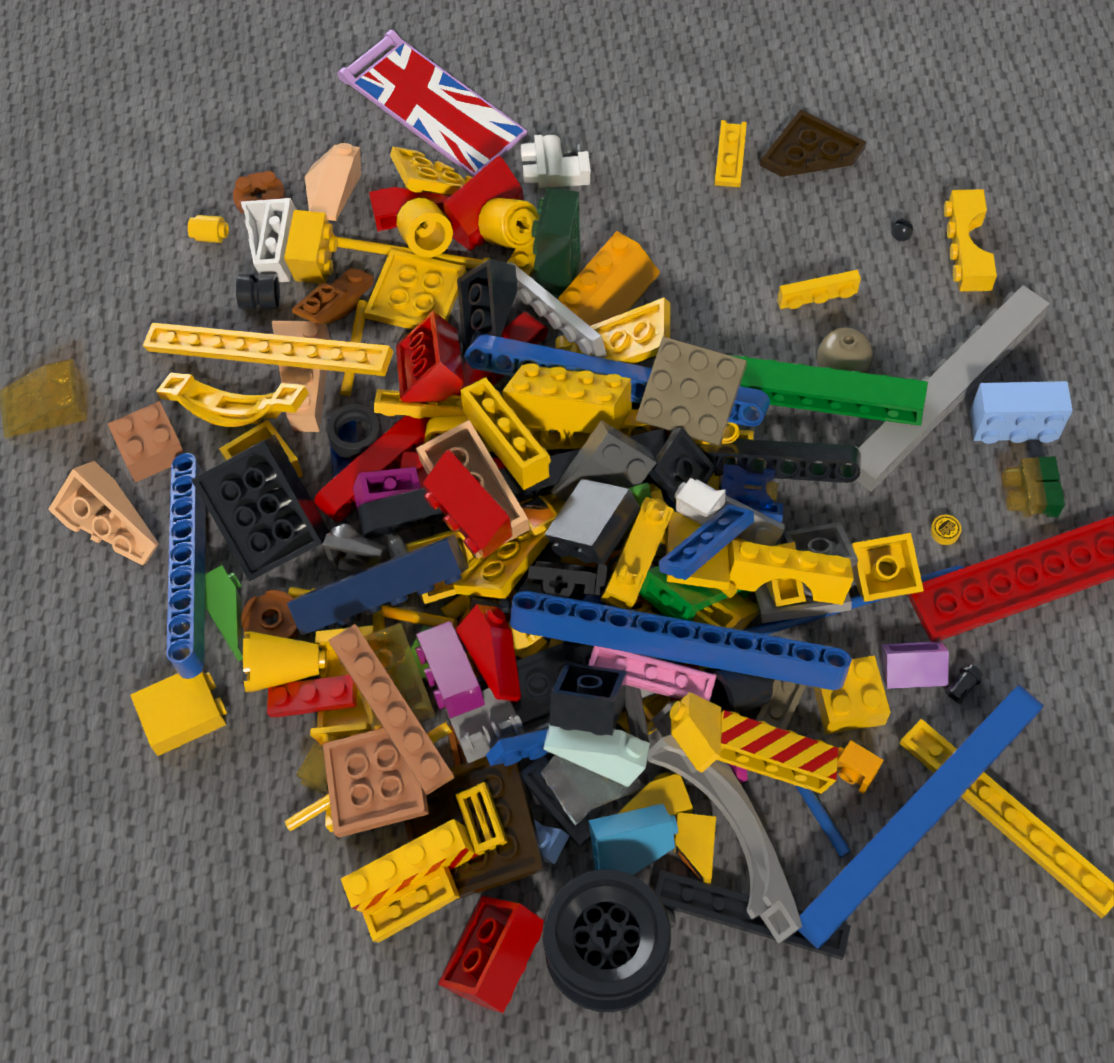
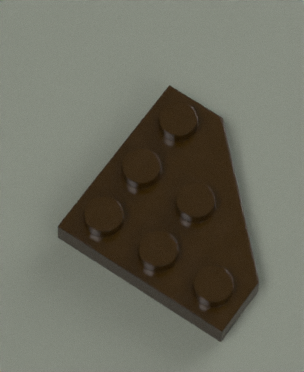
[760,109,867,177]

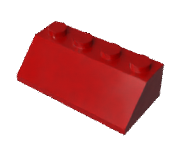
[396,310,465,402]

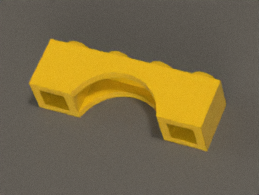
[944,189,997,291]
[728,540,854,605]

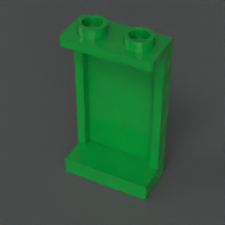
[639,565,752,621]

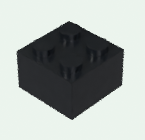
[550,662,627,736]

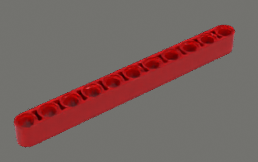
[314,312,548,522]

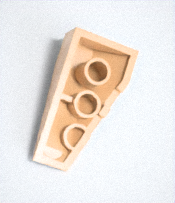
[305,143,361,221]

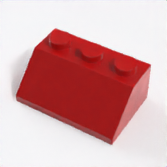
[444,155,524,251]
[423,450,513,559]
[438,896,544,1013]

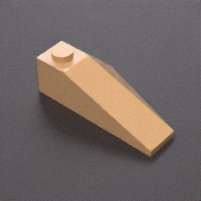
[48,461,159,565]

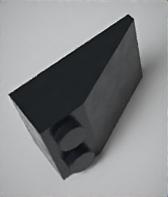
[457,259,518,355]

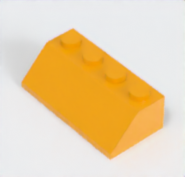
[558,231,660,326]

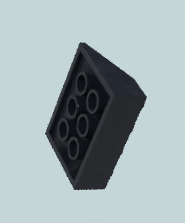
[191,435,330,581]

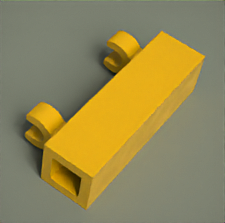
[600,497,674,610]

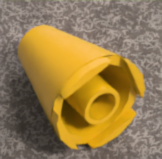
[243,631,325,692]

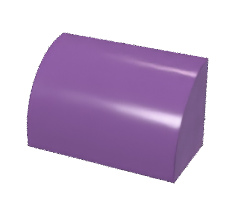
[881,642,949,689]

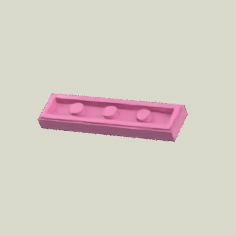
[589,646,716,701]

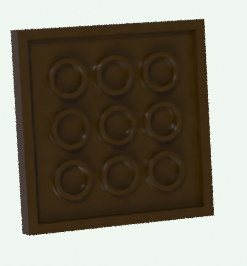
[404,756,547,901]

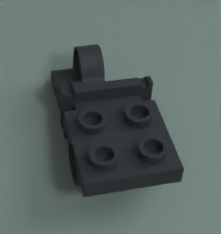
[527,555,619,598]

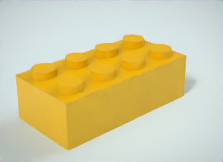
[502,364,632,434]

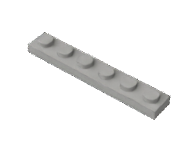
[508,261,607,358]

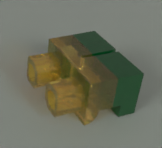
[1001,456,1065,517]

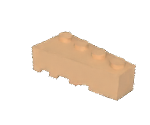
[272,321,331,432]

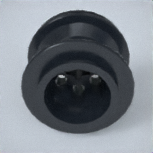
[542,869,671,1013]

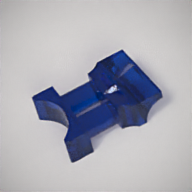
[722,464,775,509]

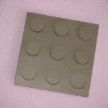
[636,337,748,446]

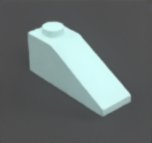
[543,724,650,787]

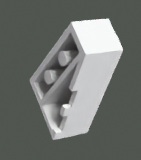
[241,198,297,282]

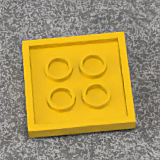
[364,249,467,330]

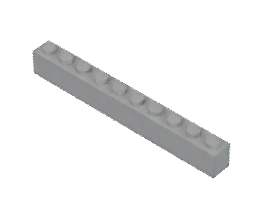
[846,285,1050,492]

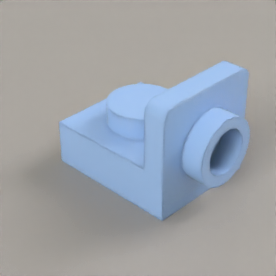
[534,820,569,864]

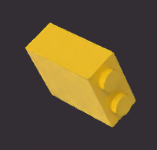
[130,670,227,756]

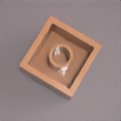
[108,401,184,483]

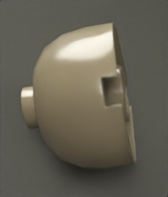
[817,328,873,374]

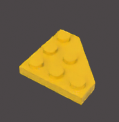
[390,146,473,196]

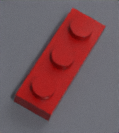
[267,675,357,717]

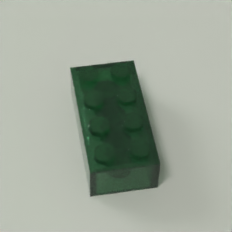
[532,187,581,299]

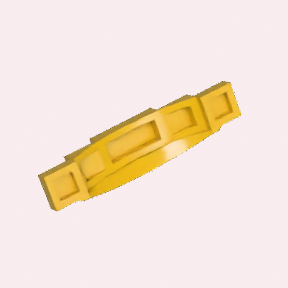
[156,373,309,427]

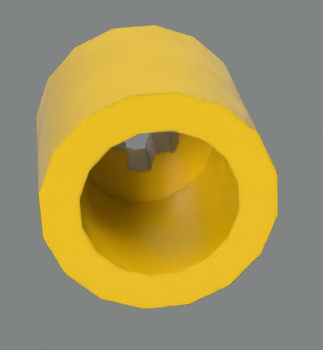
[396,198,453,258]
[478,198,541,249]

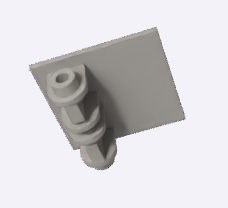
[445,688,525,763]

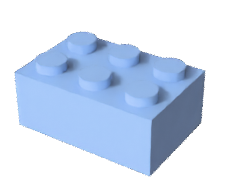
[969,381,1072,444]

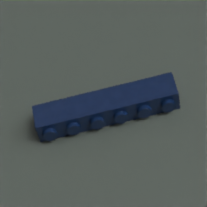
[287,534,469,636]

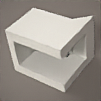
[675,478,726,526]

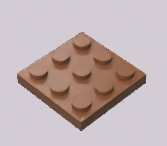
[323,728,429,838]

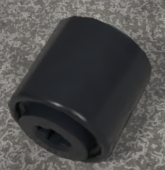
[704,667,773,715]

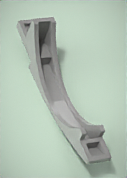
[647,700,802,944]

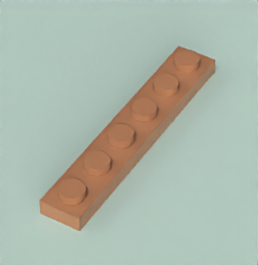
[328,624,454,795]

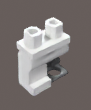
[521,131,591,188]

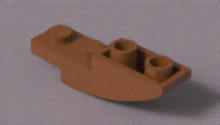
[292,267,374,324]

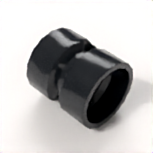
[236,274,280,309]

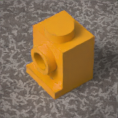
[837,740,884,794]

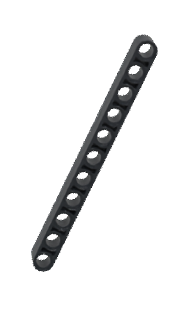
[357,429,669,539]
[546,430,861,483]

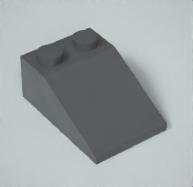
[551,420,656,502]

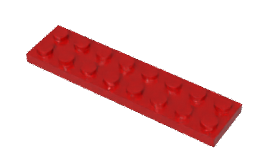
[907,516,1114,642]

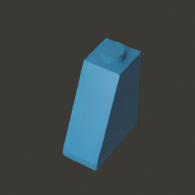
[589,804,678,875]

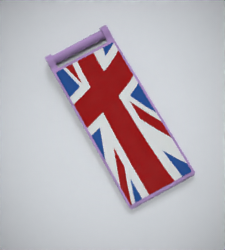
[337,30,527,177]

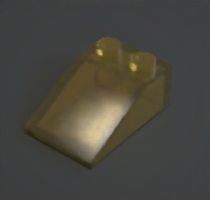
[0,359,87,438]

